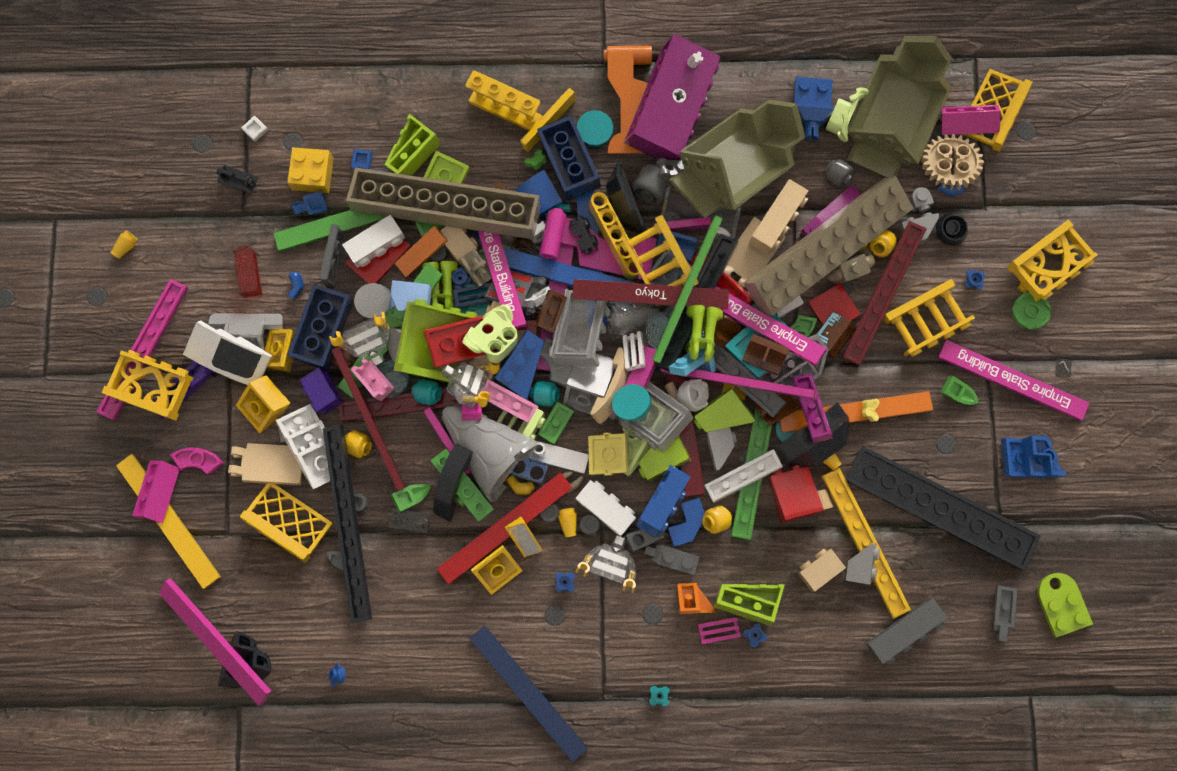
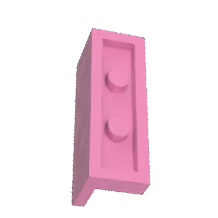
[480,379,539,423]

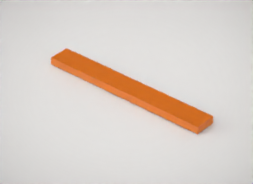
[779,391,933,433]

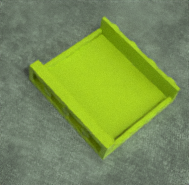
[393,299,478,386]

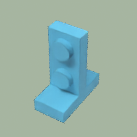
[669,334,716,376]

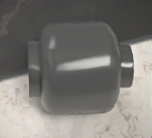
[825,159,854,187]

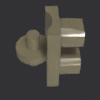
[459,248,492,288]

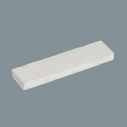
[705,449,783,503]

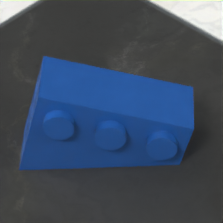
[494,329,544,400]
[636,465,691,538]

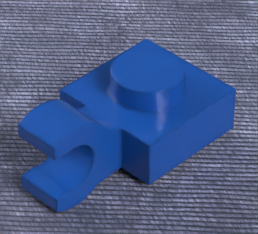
[292,191,327,215]

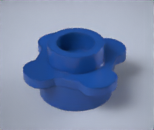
[452,268,471,289]
[964,270,985,290]
[555,572,575,592]
[743,623,767,647]
[329,663,346,687]

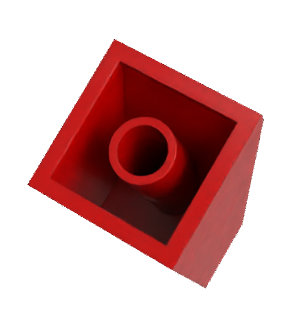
[768,465,824,523]

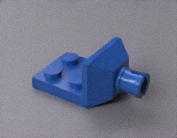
[793,77,834,141]

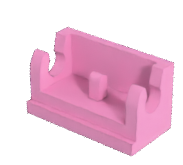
[351,359,395,401]

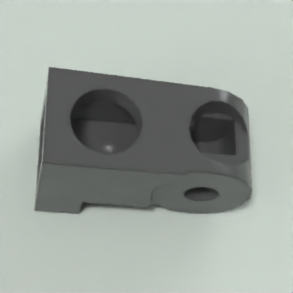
[624,529,664,553]

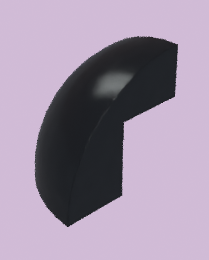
[218,631,271,688]

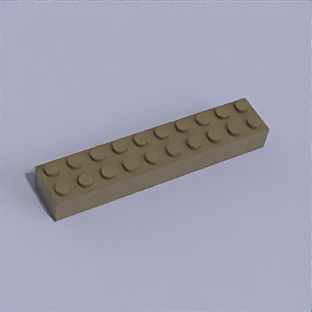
[346,167,541,240]
[744,176,914,315]

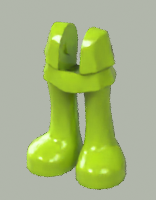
[423,261,458,310]
[686,305,723,362]

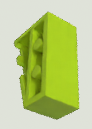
[385,114,441,176]
[714,584,785,626]

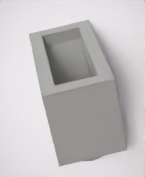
[706,427,737,472]

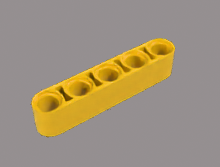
[588,192,643,280]

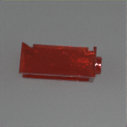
[232,246,262,298]

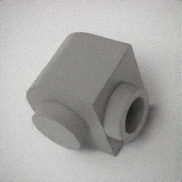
[909,187,934,212]

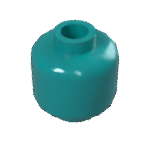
[412,379,442,405]
[530,381,560,407]

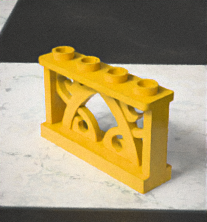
[1006,219,1097,302]
[102,350,194,421]

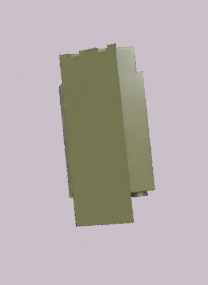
[847,36,952,178]
[669,100,805,218]

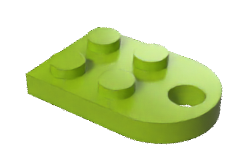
[423,151,470,184]
[1037,573,1093,638]

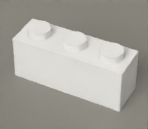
[342,214,405,268]
[576,480,636,537]

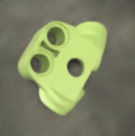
[825,88,869,142]
[462,305,518,363]

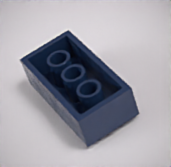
[537,115,601,201]
[287,284,354,371]

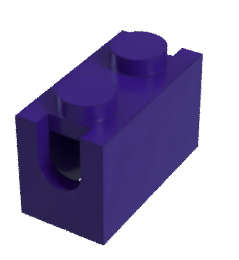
[300,367,344,415]

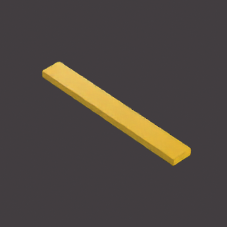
[116,454,221,589]
[822,468,911,619]

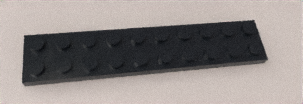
[845,446,1041,571]

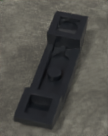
[434,444,473,522]

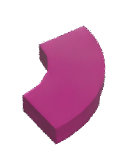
[170,447,225,475]

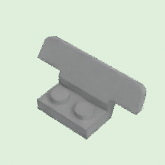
[208,313,284,351]

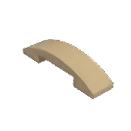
[590,347,630,424]

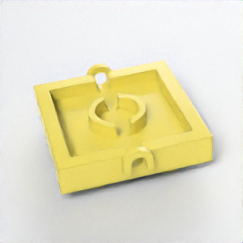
[588,432,628,476]

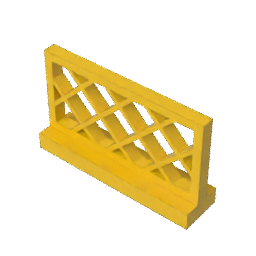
[962,69,1033,152]
[240,484,333,563]

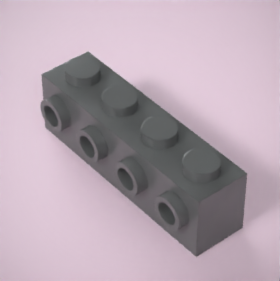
[865,598,947,665]

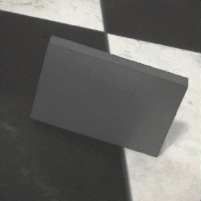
[319,224,345,289]

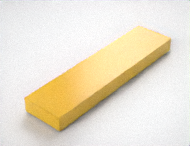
[520,88,576,153]

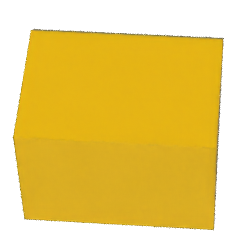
[265,329,295,372]
[471,545,522,595]

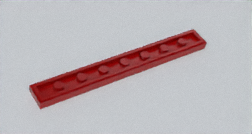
[437,472,573,584]

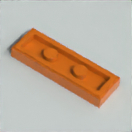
[395,226,448,278]

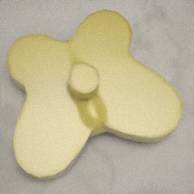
[862,399,879,422]

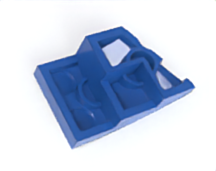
[514,170,562,219]
[1001,436,1067,478]

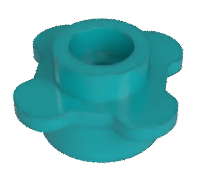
[649,686,670,706]

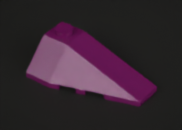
[799,185,862,238]

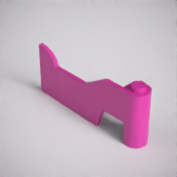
[539,208,657,281]

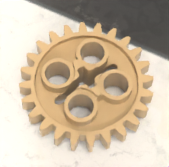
[921,134,984,190]

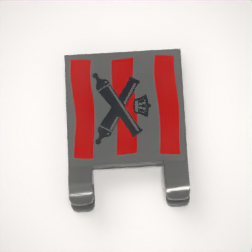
[485,270,546,314]

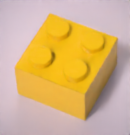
[287,147,334,193]

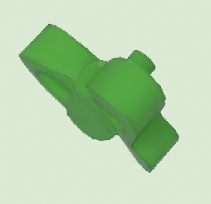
[524,149,547,170]

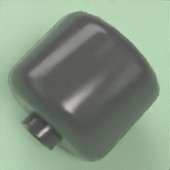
[632,164,673,206]

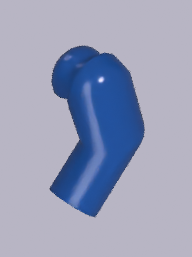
[937,183,966,197]
[287,272,304,300]

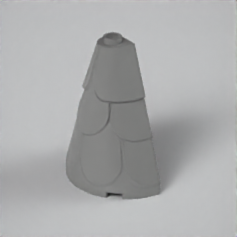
[442,404,539,502]

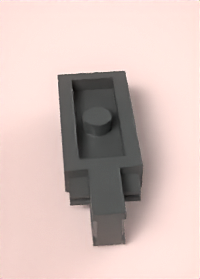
[644,545,700,575]
[992,585,1018,642]

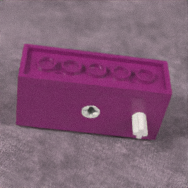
[624,34,721,160]

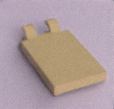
[725,217,786,289]
[228,443,303,485]

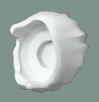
[676,379,709,412]

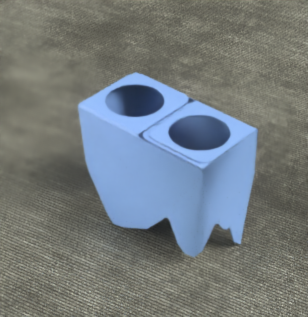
[388,280,432,311]
[510,458,548,485]

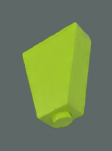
[693,387,755,432]
[639,425,691,481]

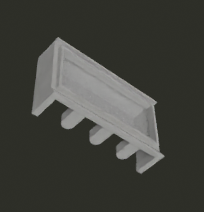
[549,289,610,367]
[609,382,693,453]

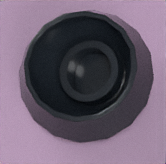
[936,214,968,246]

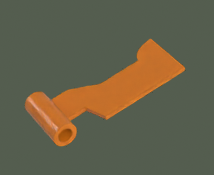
[604,46,652,154]

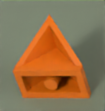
[677,583,718,614]

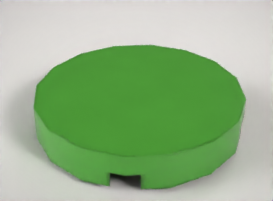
[1011,292,1051,330]

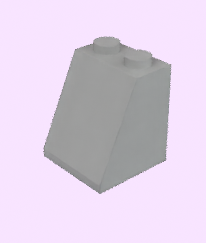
[563,349,615,415]

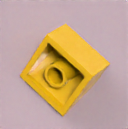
[236,375,290,433]

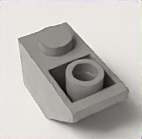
[898,212,939,245]
[846,543,880,584]

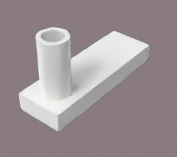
[529,440,589,474]

